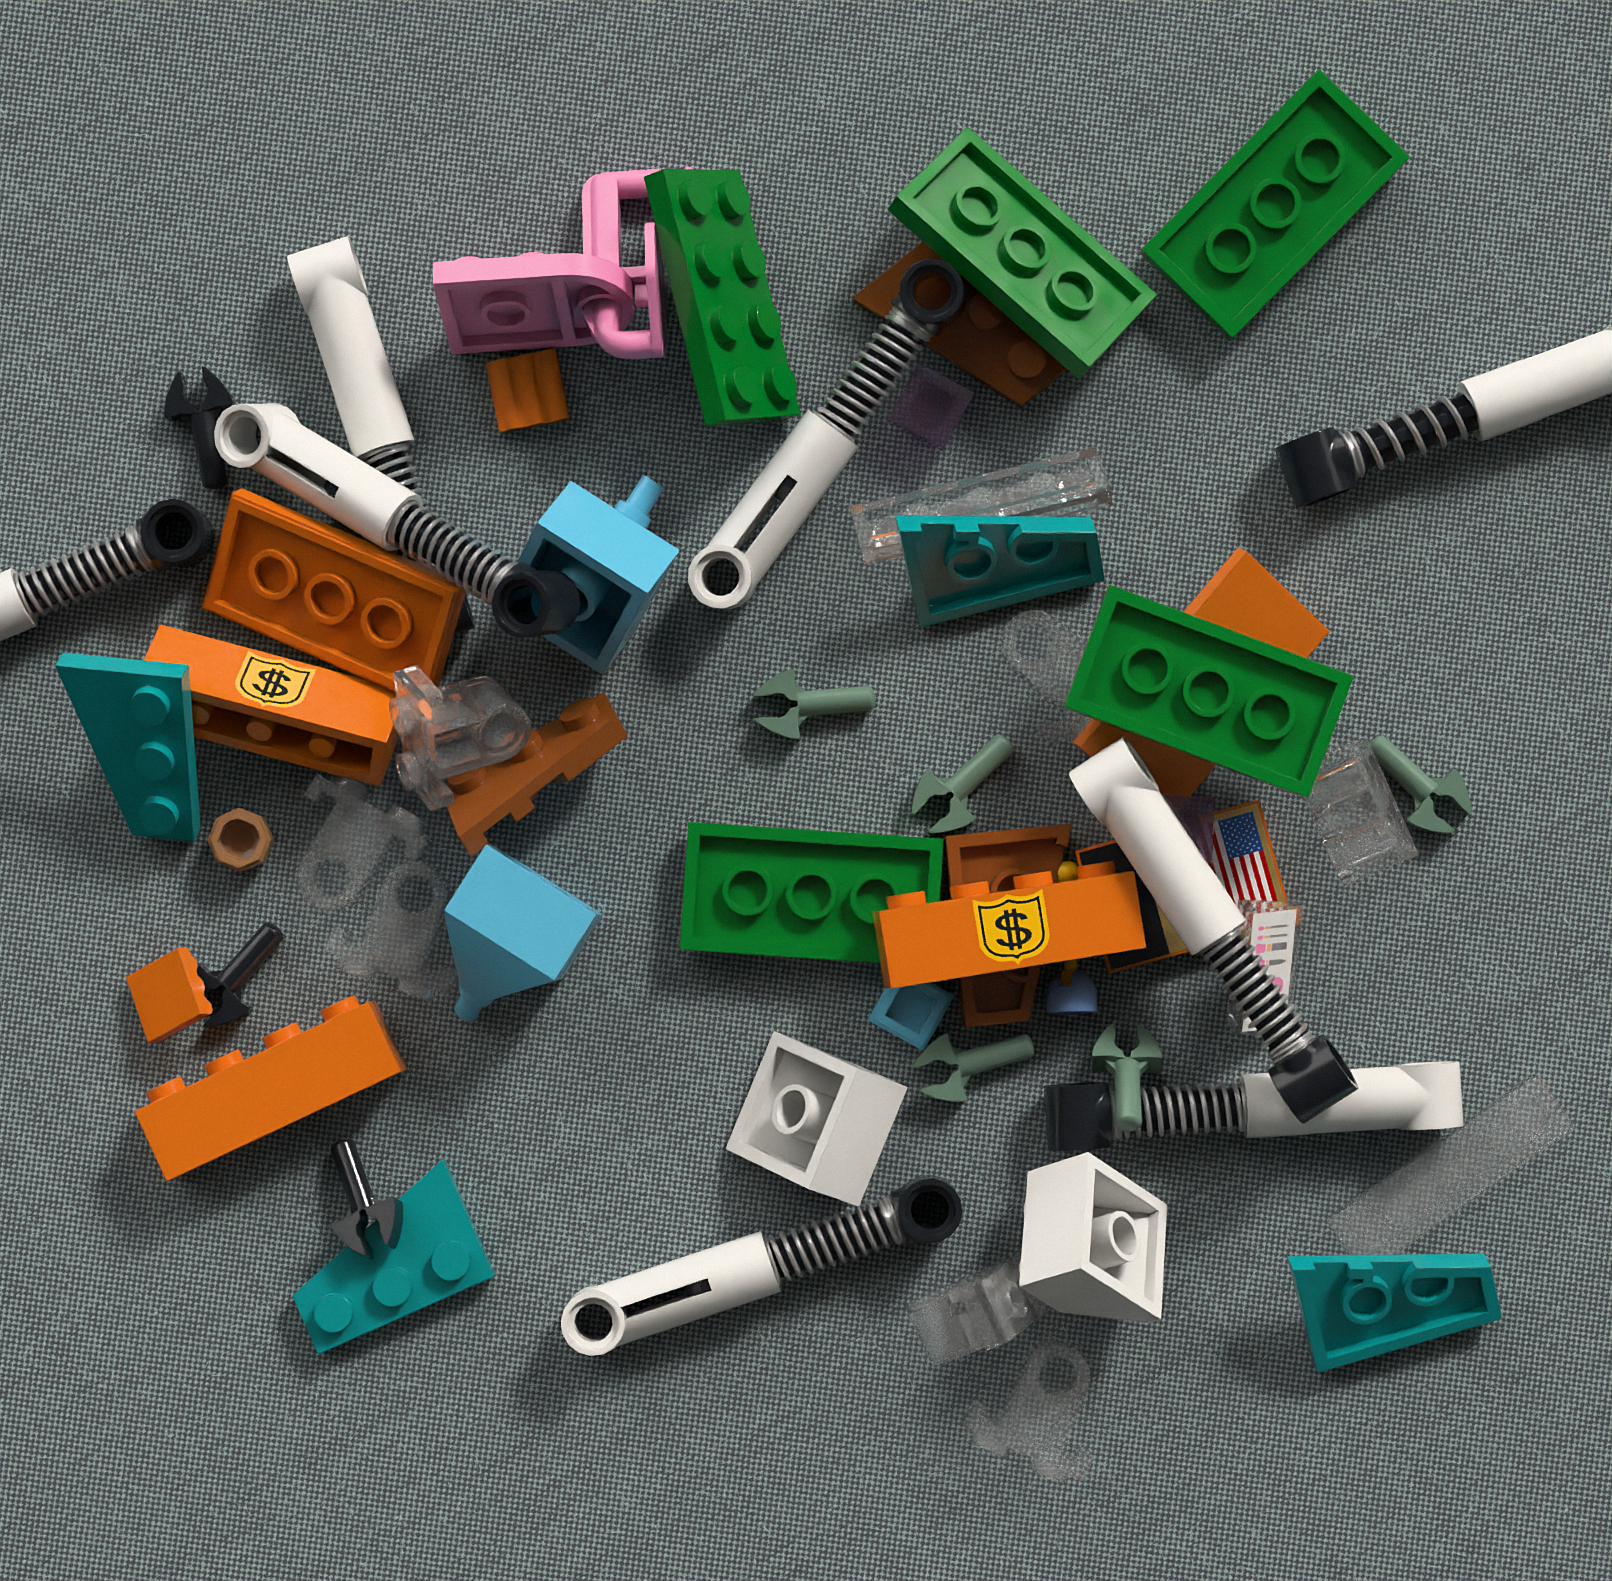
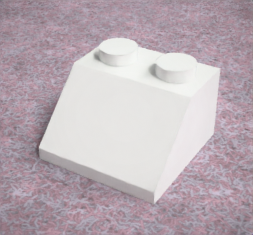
[725,1031,908,1206]
[1019,1152,1167,1323]

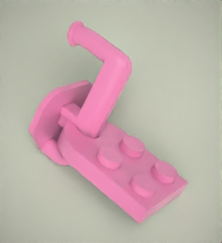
[433,167,693,359]

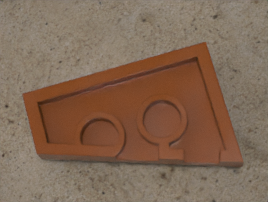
[852,241,1068,409]
[438,692,628,857]
[943,823,1072,1028]

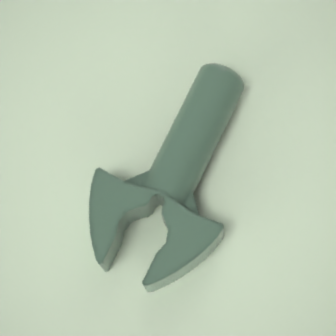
[753,669,876,740]
[911,734,1014,833]
[1366,735,1472,833]
[1090,1023,1163,1132]
[912,1032,1034,1102]

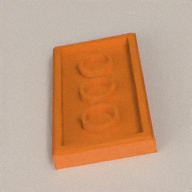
[202,488,466,705]
[1072,548,1330,814]

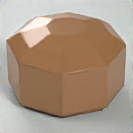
[207,808,275,872]

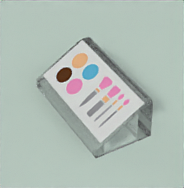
[1226,899,1303,1034]

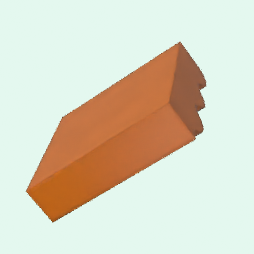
[485,348,570,434]
[126,948,213,1043]

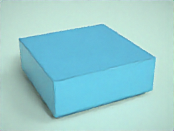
[867,982,955,1051]

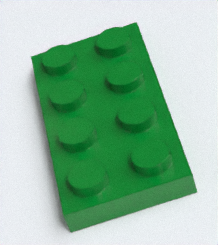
[1140,69,1410,341]
[887,127,1157,379]
[644,169,801,427]
[1063,585,1354,799]
[680,822,944,963]

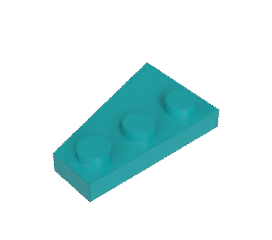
[895,515,1105,628]
[55,653,201,842]
[293,1158,496,1354]
[1287,1253,1502,1373]

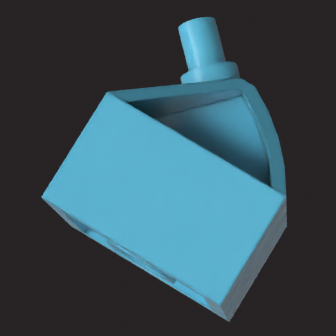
[517,475,680,675]
[444,844,603,1021]

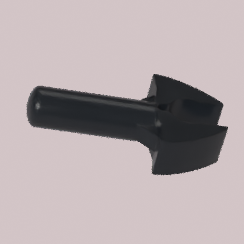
[164,367,236,490]
[197,922,284,1027]
[330,1139,403,1259]

